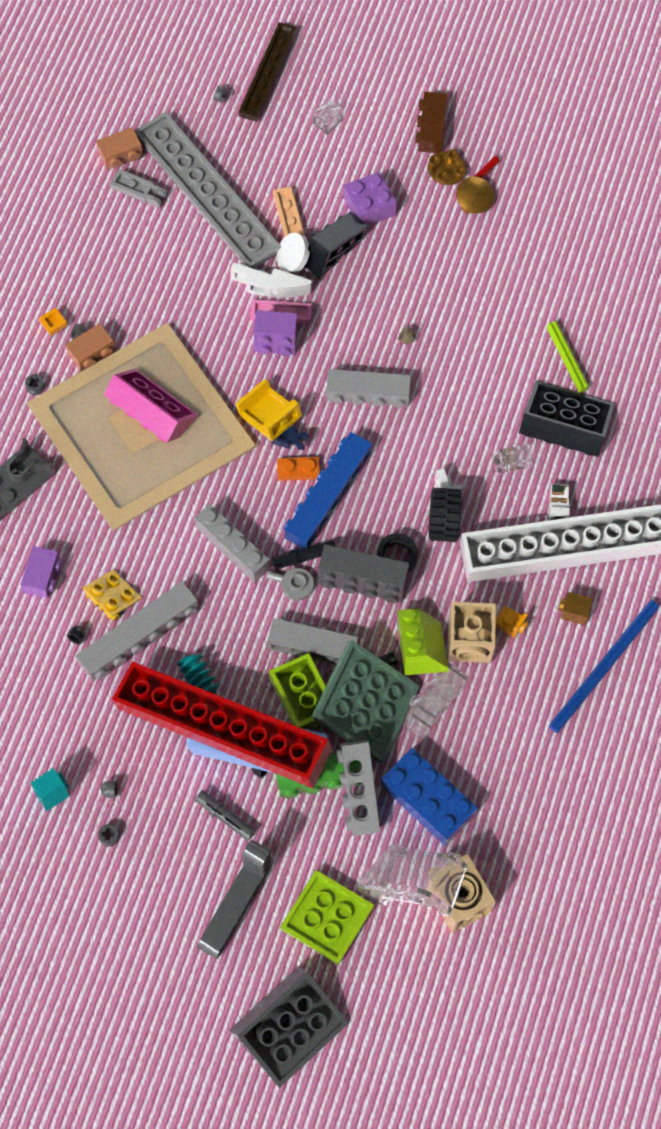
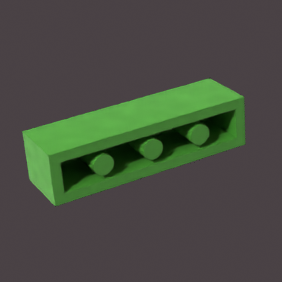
[275,753,362,799]

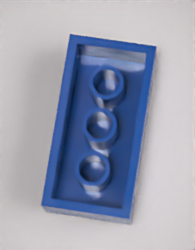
[380,748,478,847]

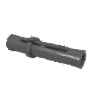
[194,790,256,842]

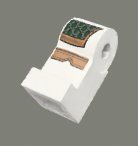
[548,484,570,521]

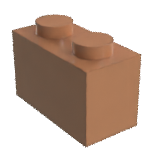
[96,127,143,170]
[65,323,115,371]

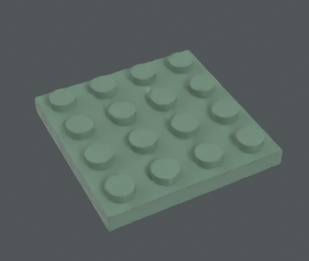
[311,640,419,763]

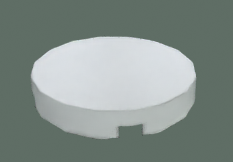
[277,233,310,274]

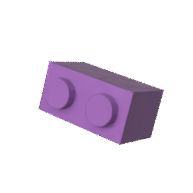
[20,546,62,598]

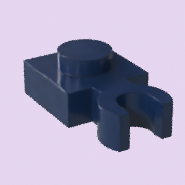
[270,426,310,450]

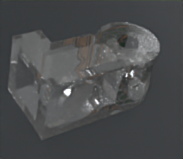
[492,443,533,473]

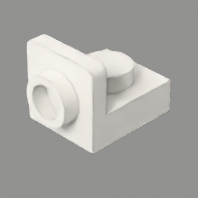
[434,469,463,493]

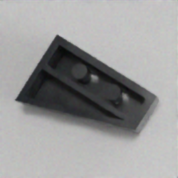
[304,212,368,279]

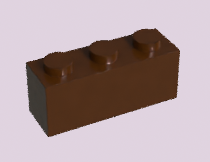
[415,91,447,153]

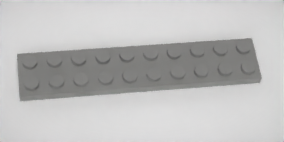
[135,112,281,269]

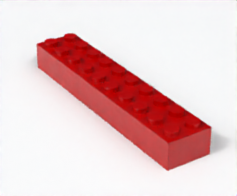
[111,661,333,789]

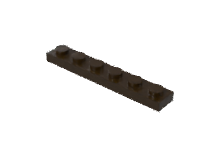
[239,22,297,122]

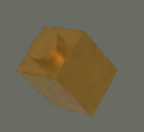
[558,592,593,625]

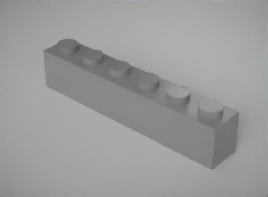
[75,581,198,682]

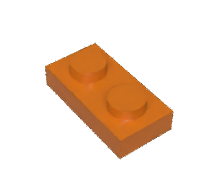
[277,457,320,481]

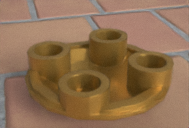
[427,150,466,185]
[456,177,495,214]

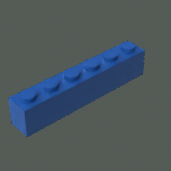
[284,432,372,549]

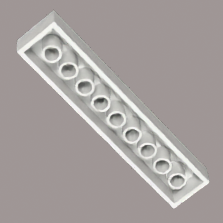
[460,504,661,582]

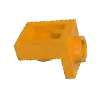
[496,605,529,638]

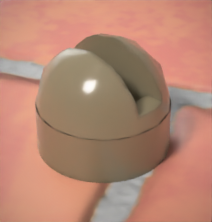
[398,326,416,344]

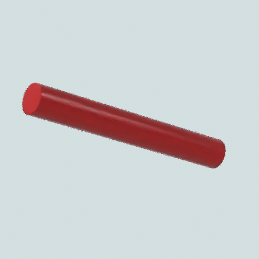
[456,156,500,196]

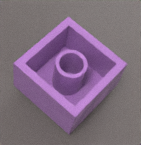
[343,171,396,226]
[253,310,297,356]

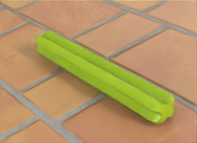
[547,321,589,393]

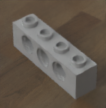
[337,740,380,836]

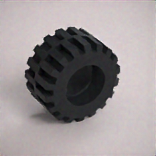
[429,488,462,542]

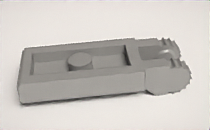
[110,169,167,208]

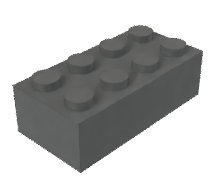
[318,544,409,603]

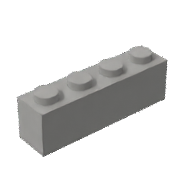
[326,369,411,408]
[194,504,270,583]
[267,618,358,665]

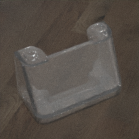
[357,843,467,917]

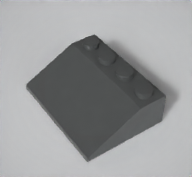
[229,967,349,1088]

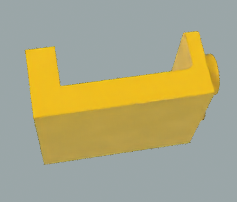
[236,379,302,441]

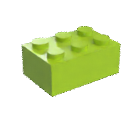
[269,653,326,730]

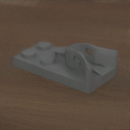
[0,438,56,521]

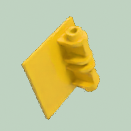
[82,569,142,621]

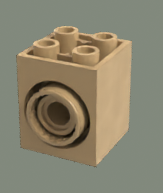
[447,602,496,663]
[425,854,496,934]

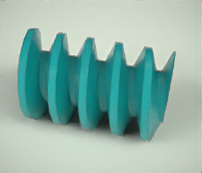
[177,654,220,694]

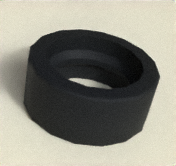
[377,533,418,573]

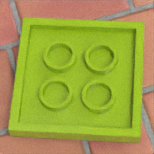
[280,870,374,965]

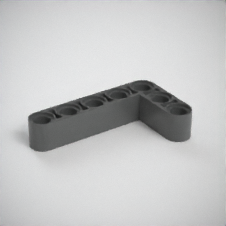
[197,840,273,959]

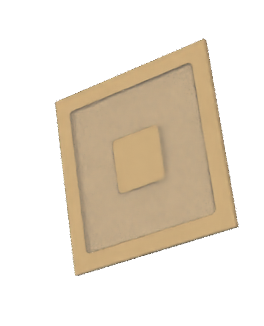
[26,323,256,531]

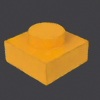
[39,307,68,336]

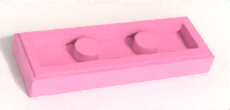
[250,299,313,325]

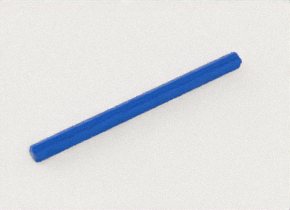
[549,600,659,733]

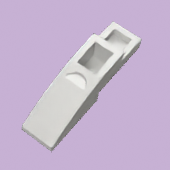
[230,262,312,298]

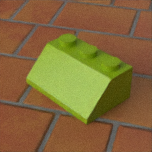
[397,608,449,675]

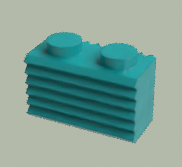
[31,768,70,811]

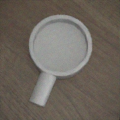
[266,568,314,601]

